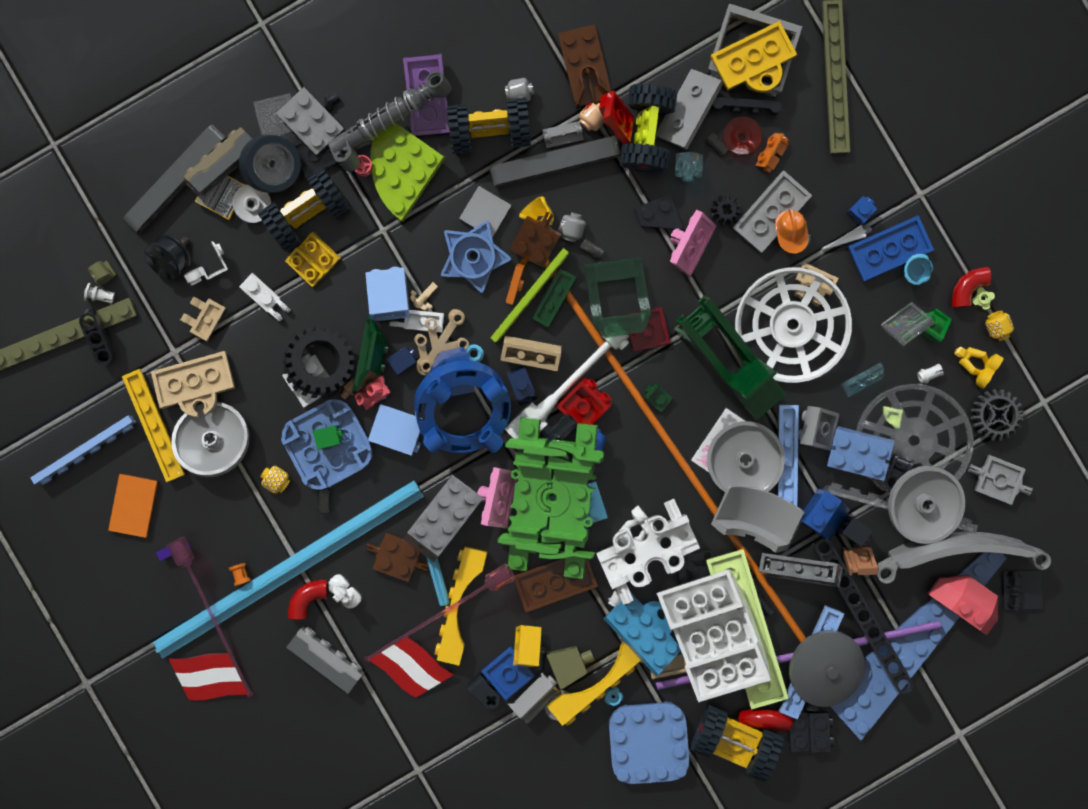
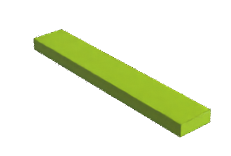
[491,248,569,342]

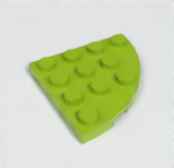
[370,123,446,221]

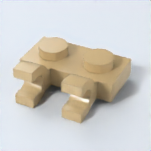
[793,262,838,307]
[181,297,226,341]

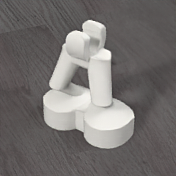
[617,505,658,546]
[328,574,362,608]

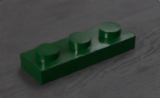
[532,268,577,328]

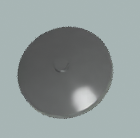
[789,630,865,707]

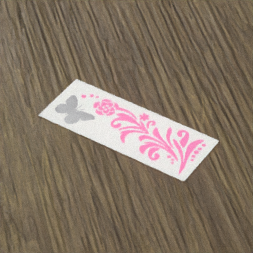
[691,408,745,472]

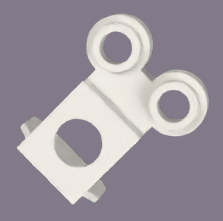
[184,241,228,285]

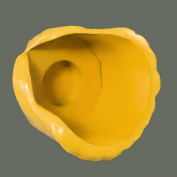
[519,196,554,226]

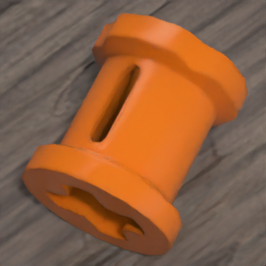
[229,563,251,586]

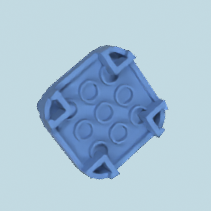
[281,399,373,490]
[609,701,689,784]

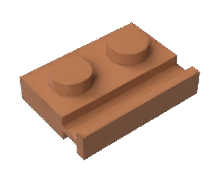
[843,547,878,576]

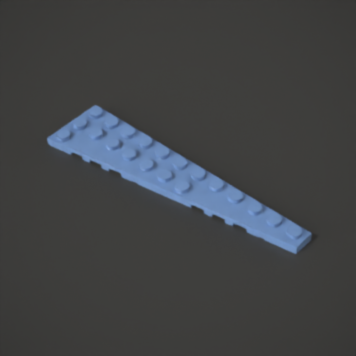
[830,552,1006,740]

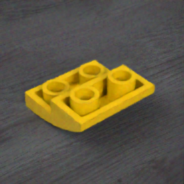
[285,232,341,287]

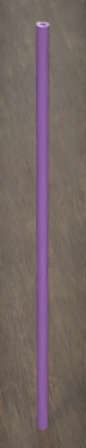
[656,621,941,690]

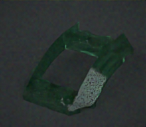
[585,257,651,338]

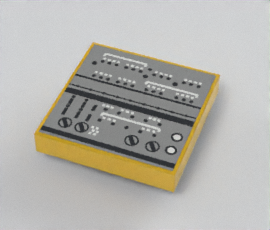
[195,176,245,220]

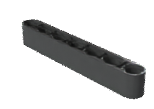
[123,124,227,234]
[490,136,621,187]

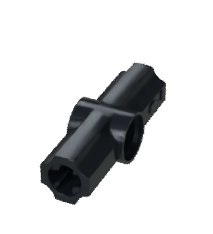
[541,413,578,445]

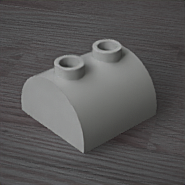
[798,406,839,451]

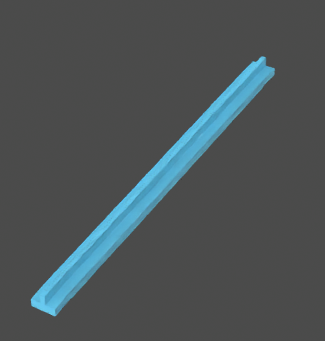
[153,480,424,658]

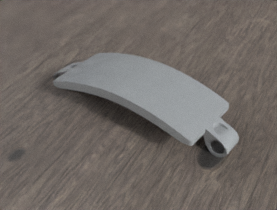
[876,532,1051,584]

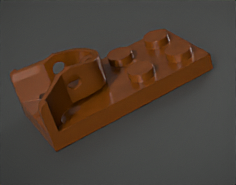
[558,24,611,108]

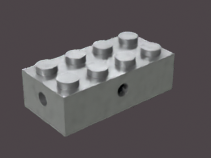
[403,475,483,562]

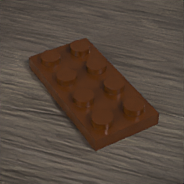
[513,550,598,612]

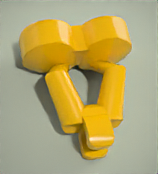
[954,347,1004,389]

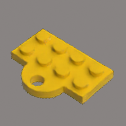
[710,21,797,93]

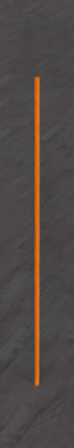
[544,260,806,643]

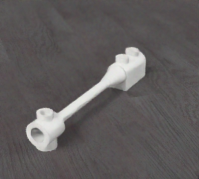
[505,322,629,439]

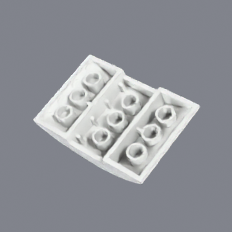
[657,569,771,702]

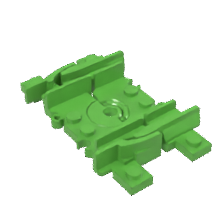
[498,417,604,579]

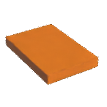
[108,474,158,538]

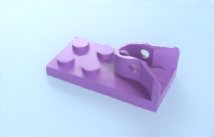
[403,54,449,136]

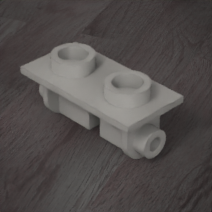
[542,121,584,149]

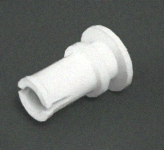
[84,283,115,304]

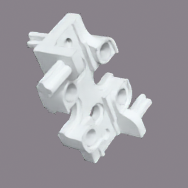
[596,499,700,605]

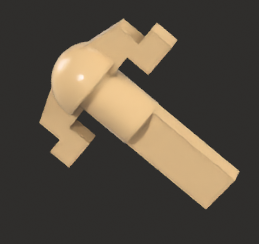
[410,282,438,311]

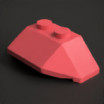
[928,575,998,635]

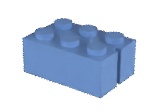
[827,426,895,481]

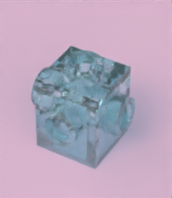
[675,152,703,182]

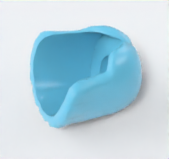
[904,254,933,285]

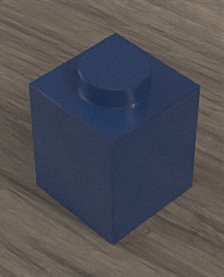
[387,346,418,376]

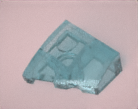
[841,363,884,397]

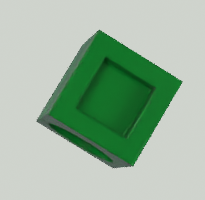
[312,425,344,450]

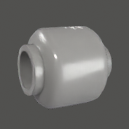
[505,78,534,102]
[558,212,586,242]

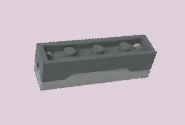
[759,553,843,587]
[286,627,364,694]

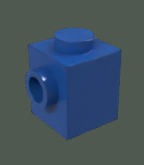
[846,196,877,225]

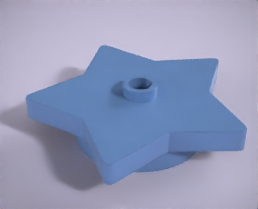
[441,220,511,293]

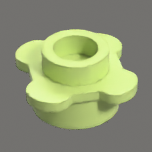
[972,287,995,310]

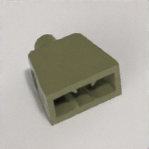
[547,646,595,690]

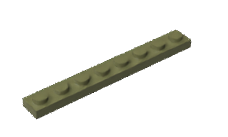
[822,0,850,154]
[0,298,138,371]

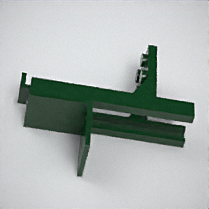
[674,295,786,420]

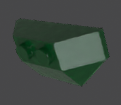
[352,316,389,394]

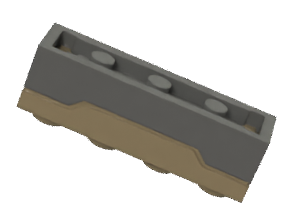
[183,127,252,199]

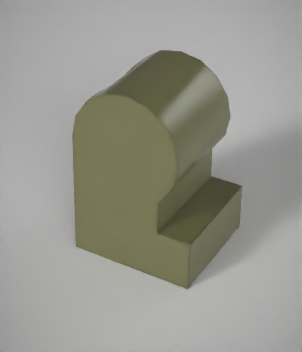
[87,261,118,286]

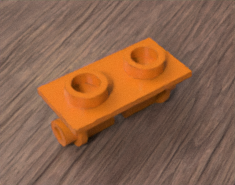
[755,133,789,173]

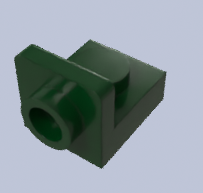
[643,383,673,413]

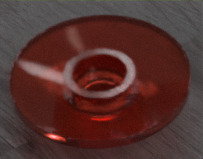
[723,116,762,155]

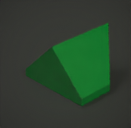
[903,308,952,344]

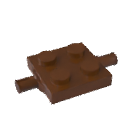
[509,212,561,270]
[366,533,429,582]

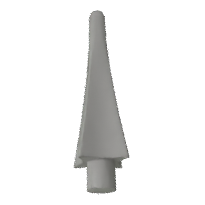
[822,225,872,251]

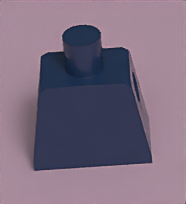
[506,365,538,406]

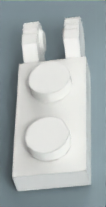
[239,273,291,321]
[389,310,444,333]

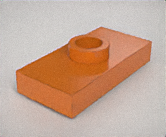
[506,263,525,305]

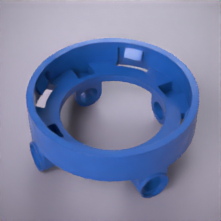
[414,360,511,454]

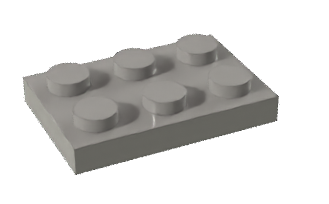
[276,87,344,156]

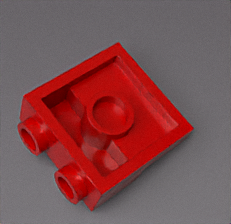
[599,91,634,145]
[556,377,612,425]

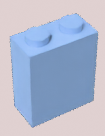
[365,267,410,322]
[368,404,423,456]

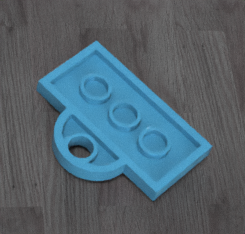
[603,593,681,676]

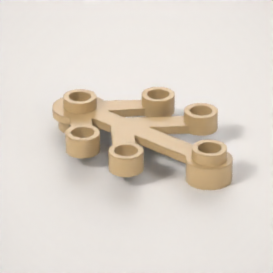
[414,309,469,375]

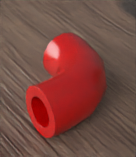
[952,267,991,308]
[288,580,328,619]
[739,709,793,732]

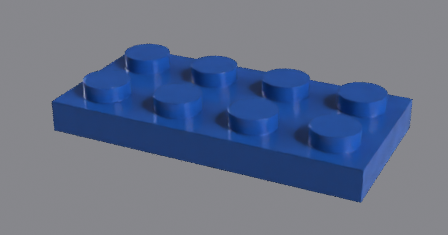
[847,215,934,282]

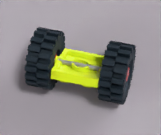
[620,84,678,173]

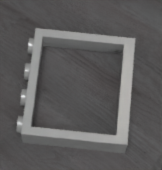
[707,4,802,97]

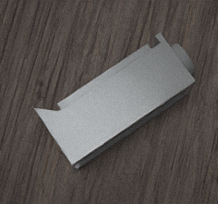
[508,673,560,724]

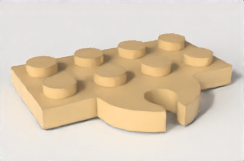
[151,351,235,418]

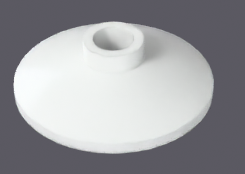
[233,185,271,223]

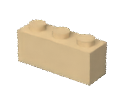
[500,336,561,371]

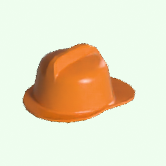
[775,209,809,254]

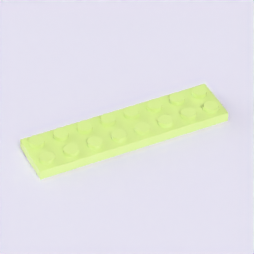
[706,549,789,709]

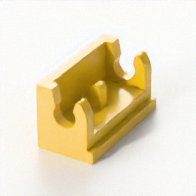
[513,625,541,667]

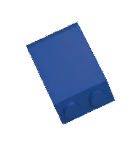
[801,489,850,541]

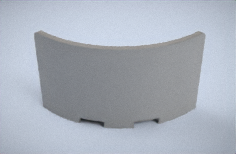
[711,485,805,553]

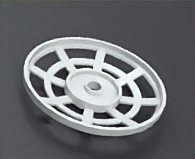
[735,267,852,383]

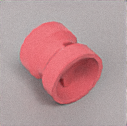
[355,155,372,177]

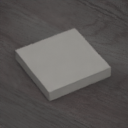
[459,186,512,237]

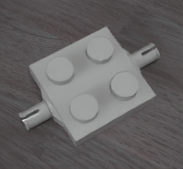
[968,455,1032,505]

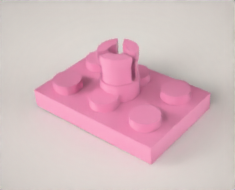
[670,210,717,276]
[477,467,518,528]

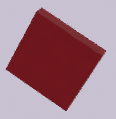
[625,307,671,353]

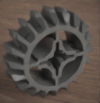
[970,389,1024,441]

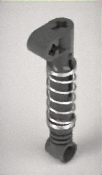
[328,71,452,172]

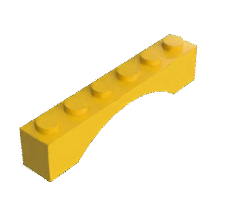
[435,546,488,666]
[547,642,643,726]

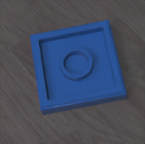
[481,646,535,701]

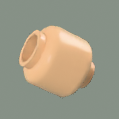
[579,103,605,132]

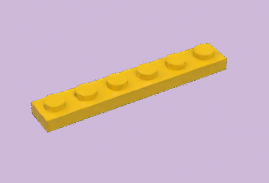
[122,369,186,482]

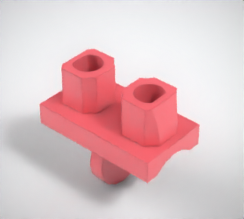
[355,376,390,410]

